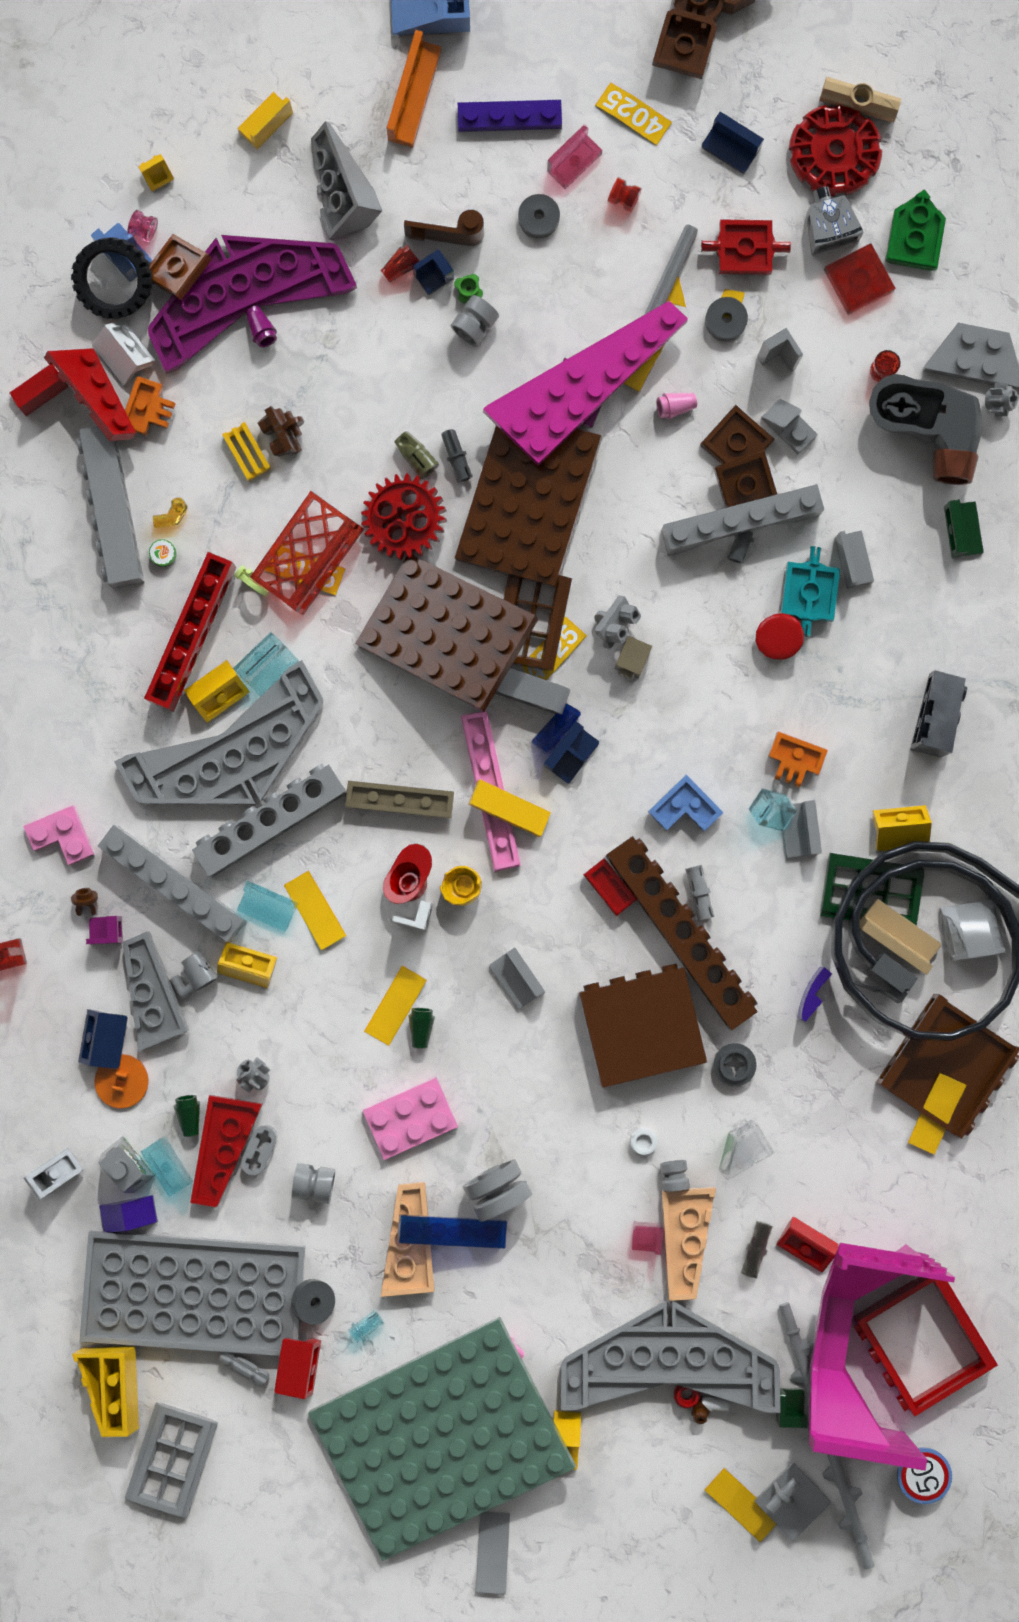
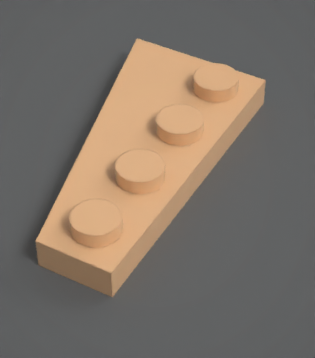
[380,1182,435,1297]
[661,1187,716,1301]

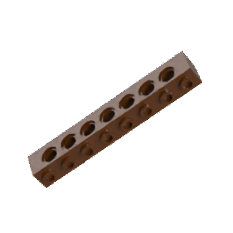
[605,836,758,1031]

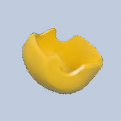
[440,866,482,906]

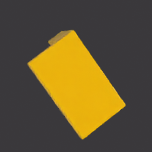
[237,92,293,150]
[184,660,250,723]
[872,805,932,851]

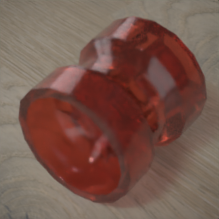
[607,177,642,212]
[870,350,901,382]

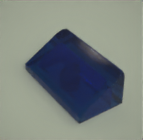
[532,704,581,754]

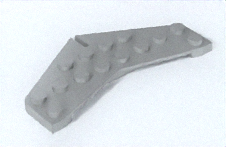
[114,660,323,805]
[561,1300,780,1413]

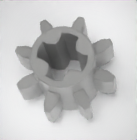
[985,383,1018,416]
[236,1057,270,1093]

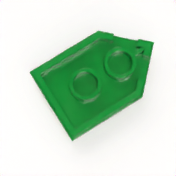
[885,189,946,271]

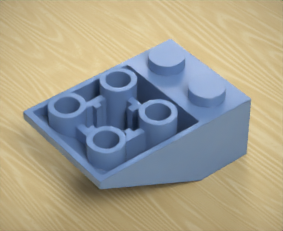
[391,0,470,35]

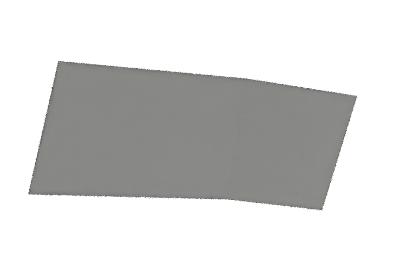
[476,1512,510,1594]

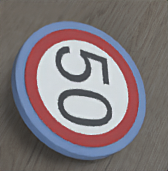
[897,1447,952,1504]

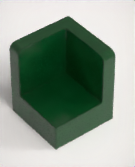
[776,1388,807,1428]

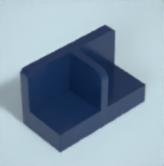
[543,721,599,784]

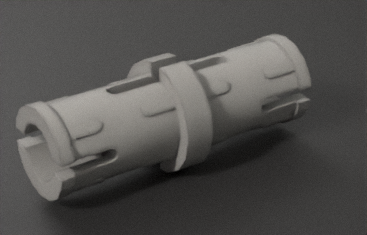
[685,865,715,921]

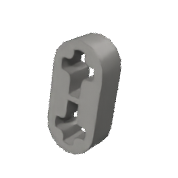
[241,1125,277,1175]

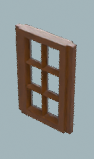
[503,575,572,671]

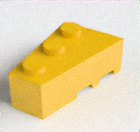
[72,1346,139,1437]

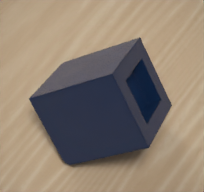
[413,249,454,295]

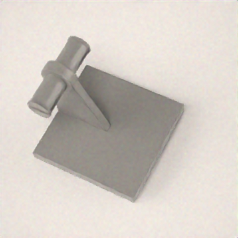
[754,1462,832,1541]

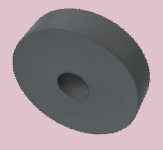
[518,194,560,238]
[705,297,748,341]
[291,1279,335,1325]

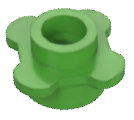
[454,274,483,303]

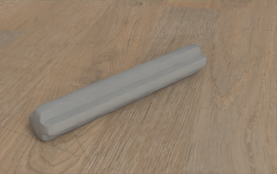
[645,224,698,314]

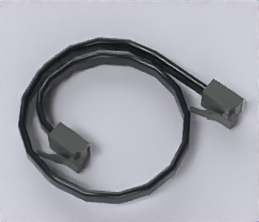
[831,841,1019,1042]

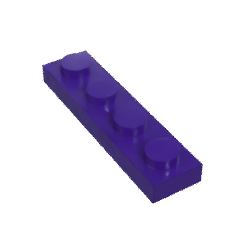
[457,99,562,132]

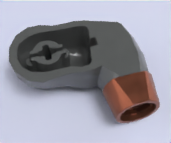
[869,374,982,485]

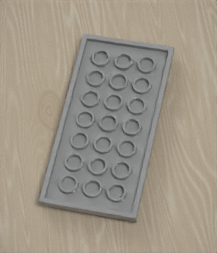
[79,1230,306,1356]

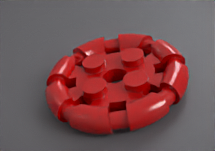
[789,105,882,197]

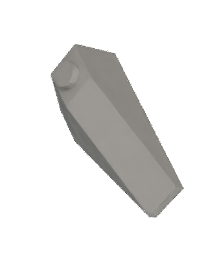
[311,121,382,240]

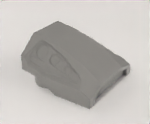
[939,900,1006,961]

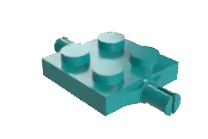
[780,546,841,637]

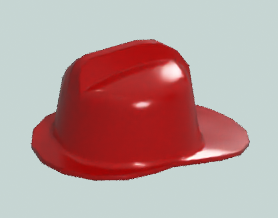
[383,844,432,904]

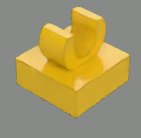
[138,154,174,192]

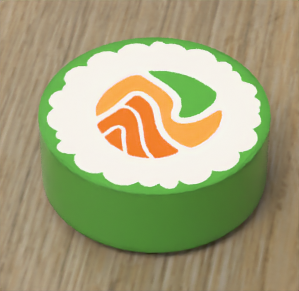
[149,539,177,567]

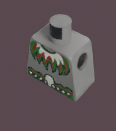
[98,1136,155,1193]

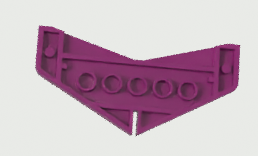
[148,235,358,374]

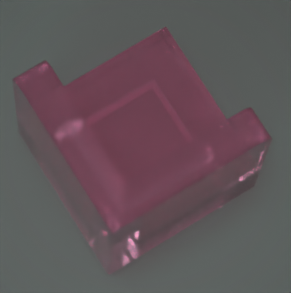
[631,1221,663,1255]

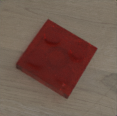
[824,243,896,315]

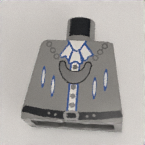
[806,187,864,255]

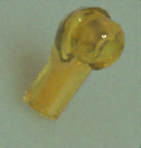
[153,497,188,529]

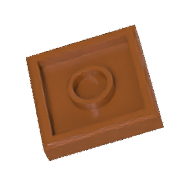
[149,234,212,300]

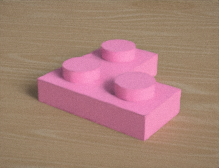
[23,805,95,865]

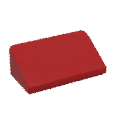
[776,1217,838,1273]

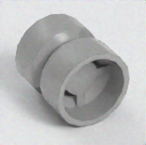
[450,295,499,346]
[291,1163,335,1204]

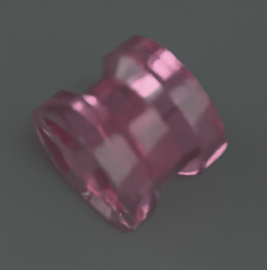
[127,210,158,243]

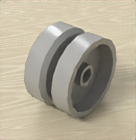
[463,1159,532,1222]

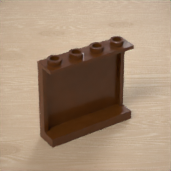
[579,963,707,1088]
[876,994,1019,1139]

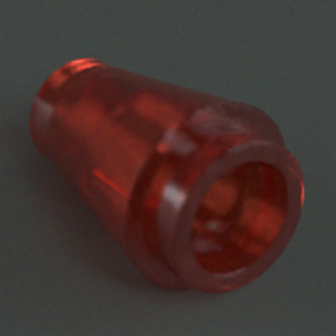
[380,244,419,283]

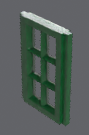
[820,853,924,926]

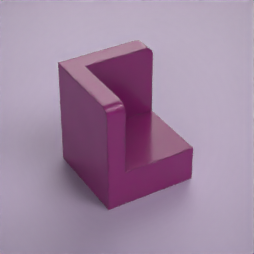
[86,916,123,944]

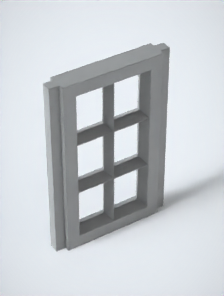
[125,1402,218,1518]

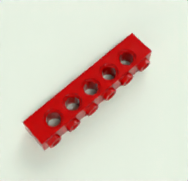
[144,552,236,712]

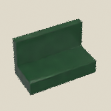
[944,499,984,558]

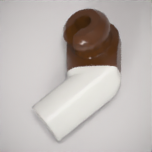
[691,1395,729,1424]

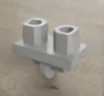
[594,595,641,649]

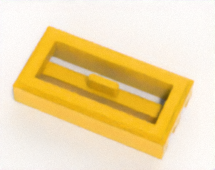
[222,422,271,482]

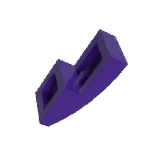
[798,967,832,1022]

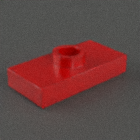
[583,858,637,916]

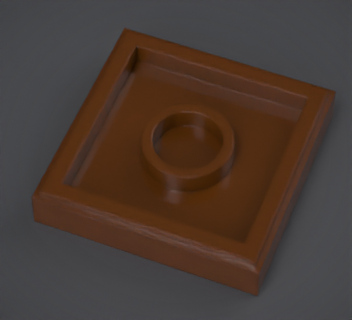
[700,405,775,464]
[713,450,777,508]

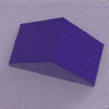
[99,1195,158,1232]

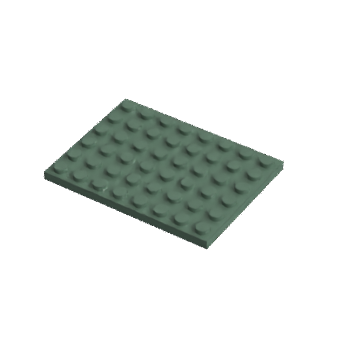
[308,1317,576,1561]

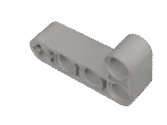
[495,668,570,715]

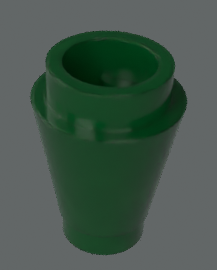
[408,1008,435,1048]
[173,1095,200,1137]

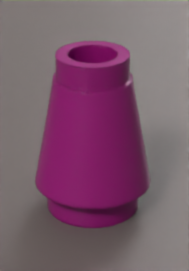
[246,306,277,348]

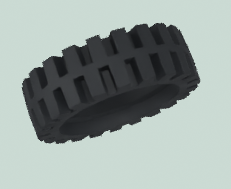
[71,237,153,319]

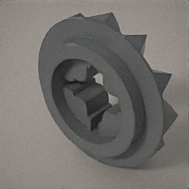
[713,1043,757,1086]

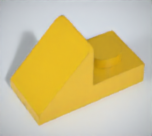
[553,1410,581,1470]

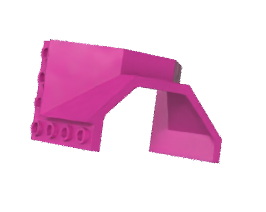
[809,1243,955,1471]

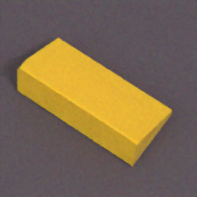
[217,942,277,988]

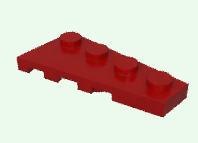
[44,348,136,441]
[190,1095,263,1207]

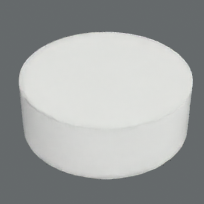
[630,1128,657,1156]

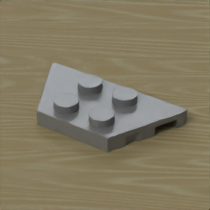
[923,322,1019,390]

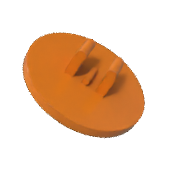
[94,1054,149,1108]

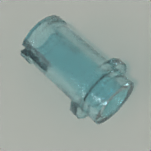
[348,1309,385,1343]

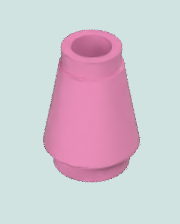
[656,393,697,420]

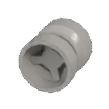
[660,1160,690,1192]

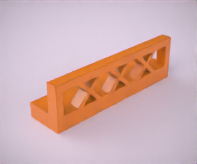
[386,30,442,148]

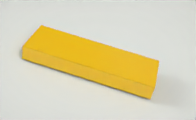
[468,779,551,837]

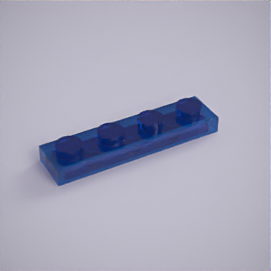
[397,1214,507,1249]

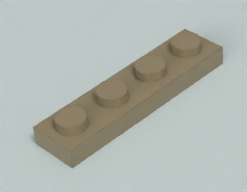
[345,781,454,819]

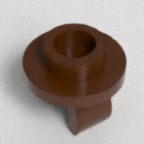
[71,888,98,916]

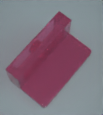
[547,124,602,189]

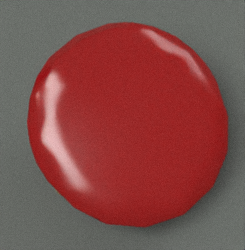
[755,613,804,660]

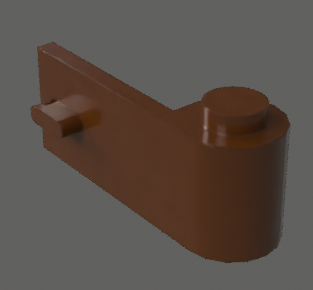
[404,209,484,246]

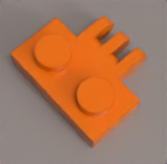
[125,376,176,436]
[768,731,828,788]

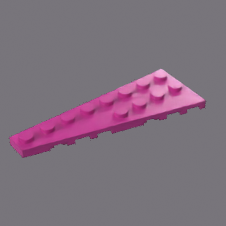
[483,301,688,466]

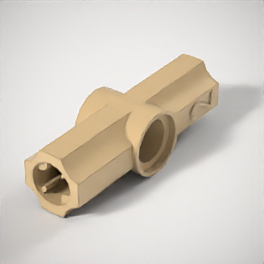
[819,77,901,123]

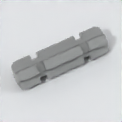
[219,1352,269,1386]

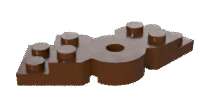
[652,0,755,79]

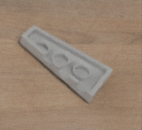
[123,931,189,1052]

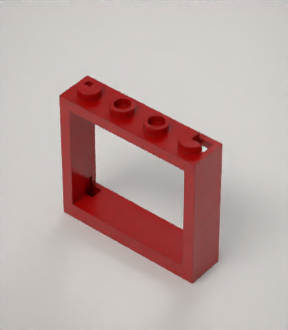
[853,1277,998,1416]

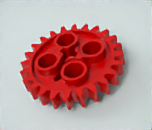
[361,473,447,560]

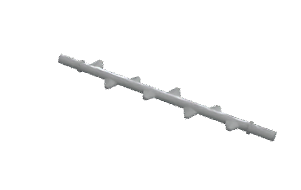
[779,1302,875,1569]

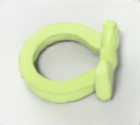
[234,566,269,596]

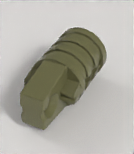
[394,431,439,479]

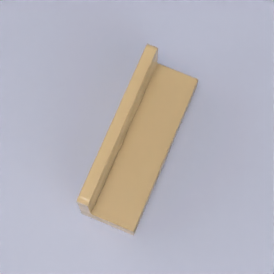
[860,899,941,975]

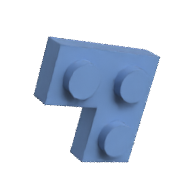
[648,774,724,832]

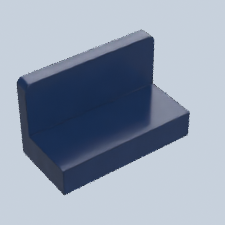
[701,111,764,174]
[78,1009,128,1069]

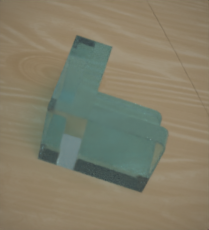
[749,788,797,831]

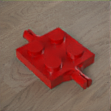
[701,219,791,275]

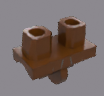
[258,406,305,457]

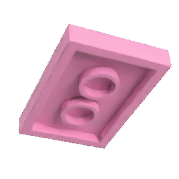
[362,1077,458,1160]

